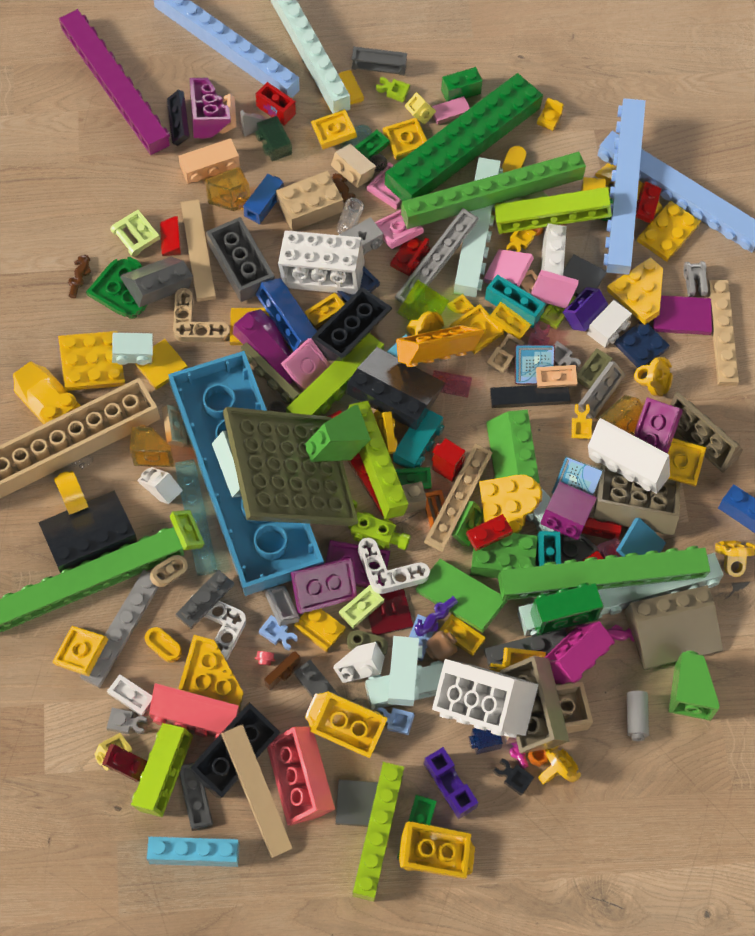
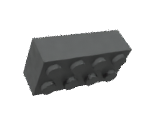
[206,217,275,302]

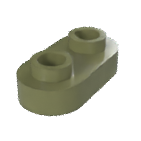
[347,630,388,656]

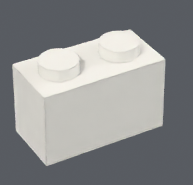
[587,300,632,348]

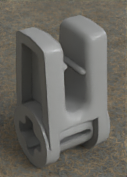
[683,261,708,297]

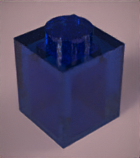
[468,728,503,755]

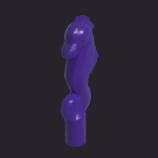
[414,596,458,637]

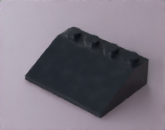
[347,347,446,430]
[38,490,138,574]

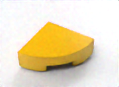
[447,294,474,314]

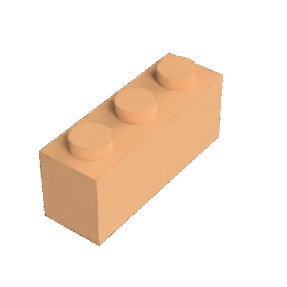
[179,138,240,184]

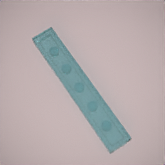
[175,459,218,576]

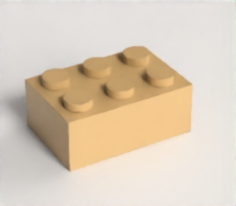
[276,171,343,231]

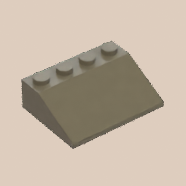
[670,392,743,473]
[593,465,680,535]
[624,585,723,670]

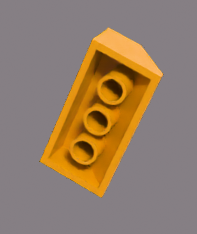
[396,325,484,367]

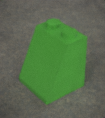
[305,405,371,462]
[668,651,720,721]

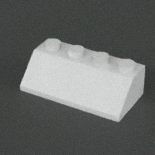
[588,418,670,494]

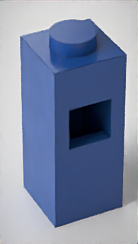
[243,174,284,224]

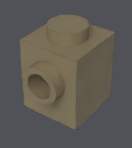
[402,482,427,513]

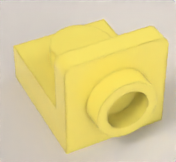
[405,92,436,124]
[95,733,133,771]

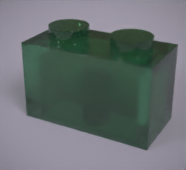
[255,116,292,162]

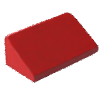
[160,216,181,256]

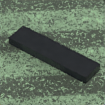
[490,385,570,408]

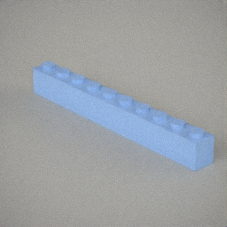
[153,0,300,98]
[603,98,646,275]
[597,131,755,253]

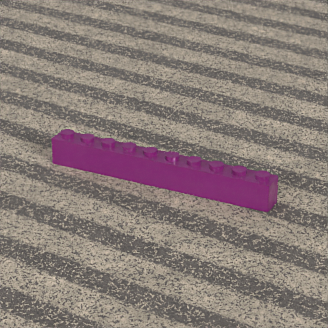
[59,9,170,155]

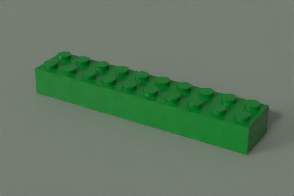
[384,73,543,201]

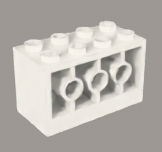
[278,231,365,294]
[432,659,539,738]

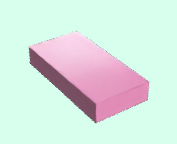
[432,96,470,125]

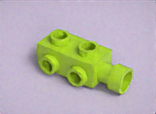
[348,512,411,551]

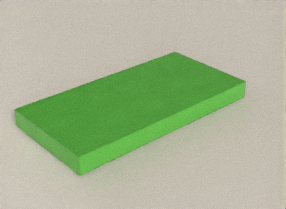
[416,559,507,633]

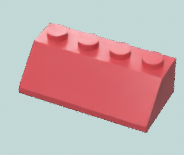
[149,683,240,739]
[267,727,335,826]

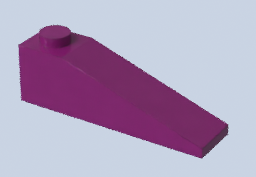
[189,78,231,139]
[233,309,294,384]

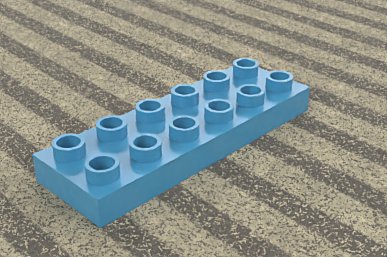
[168,351,324,596]

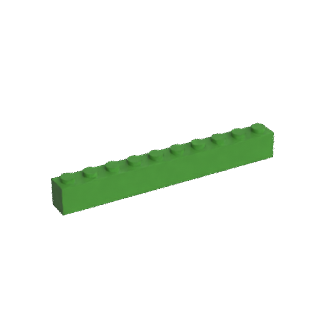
[401,151,586,229]
[0,527,184,633]
[498,546,711,601]

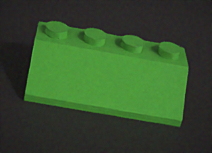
[486,409,540,483]

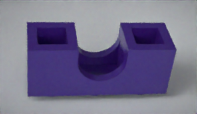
[424,747,479,820]

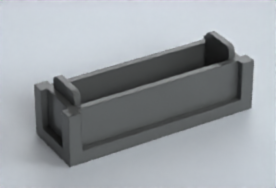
[352,46,407,76]

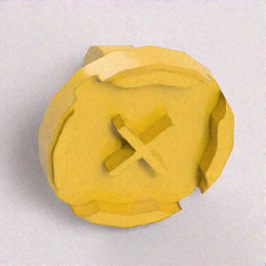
[406,311,444,335]
[634,357,673,397]
[715,540,755,577]
[538,746,581,785]

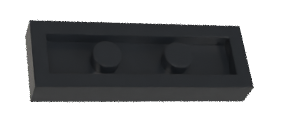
[167,89,190,146]

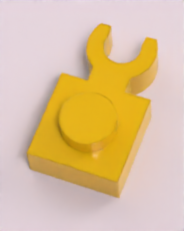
[506,229,536,252]
[571,404,592,439]

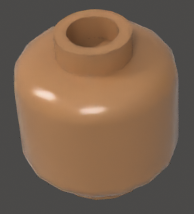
[426,631,458,662]

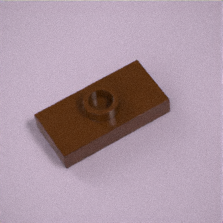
[264,651,301,691]

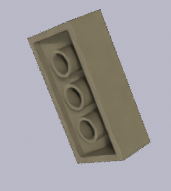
[500,656,569,754]

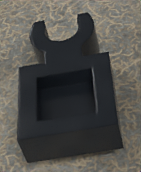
[494,758,534,796]

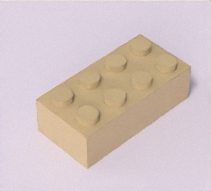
[504,681,593,744]

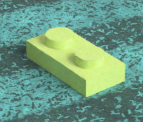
[339,585,384,629]

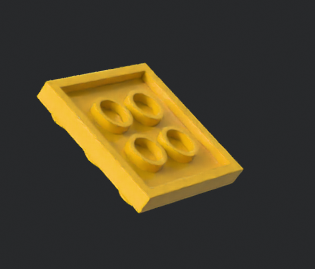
[58,331,125,391]

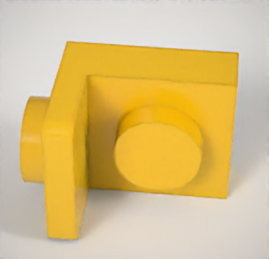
[537,98,564,131]

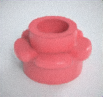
[255,651,276,666]

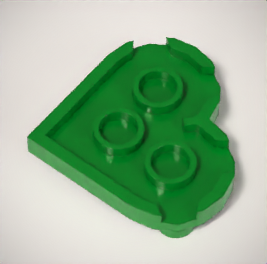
[86,257,147,319]

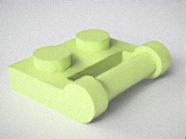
[110,210,160,257]

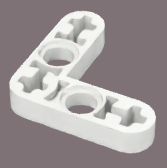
[358,538,430,594]
[191,594,246,661]

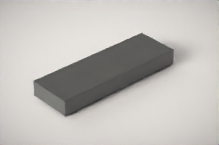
[179,762,213,831]

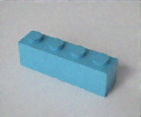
[147,837,240,867]

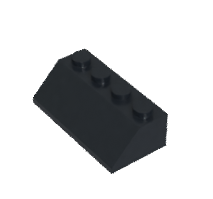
[312,287,392,361]
[190,702,280,798]

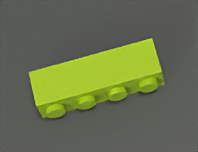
[131,723,193,817]

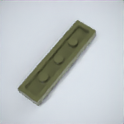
[241,342,299,404]

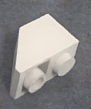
[137,467,183,504]
[334,642,385,683]

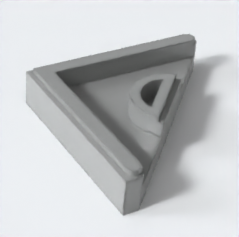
[240,110,275,136]

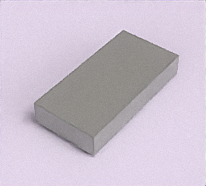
[265,585,300,626]

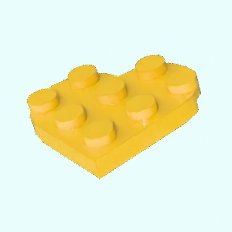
[479,475,542,533]

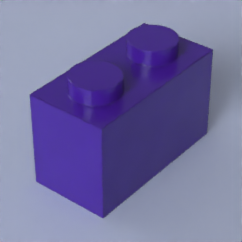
[563,287,608,331]

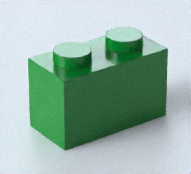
[441,67,483,102]

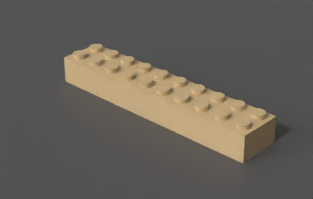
[0,378,160,498]

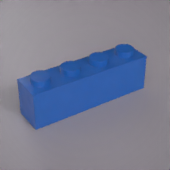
[256,278,317,352]
[718,484,755,533]

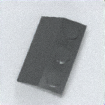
[120,256,193,308]

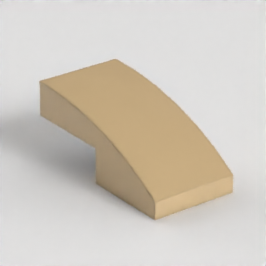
[487,333,525,373]

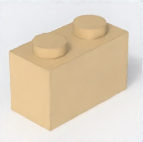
[331,144,376,188]

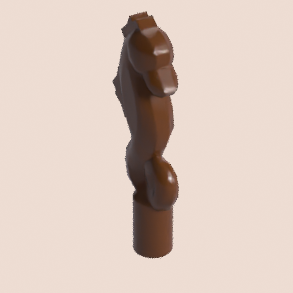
[332,173,358,213]
[68,254,91,299]

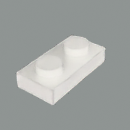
[107,674,152,716]

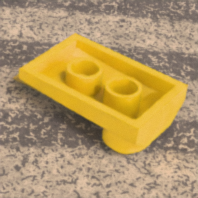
[13,361,81,424]
[305,691,388,758]
[399,821,475,879]

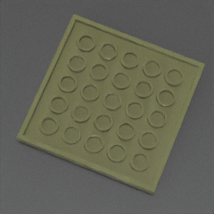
[223,407,358,526]

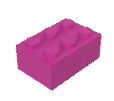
[544,621,614,685]

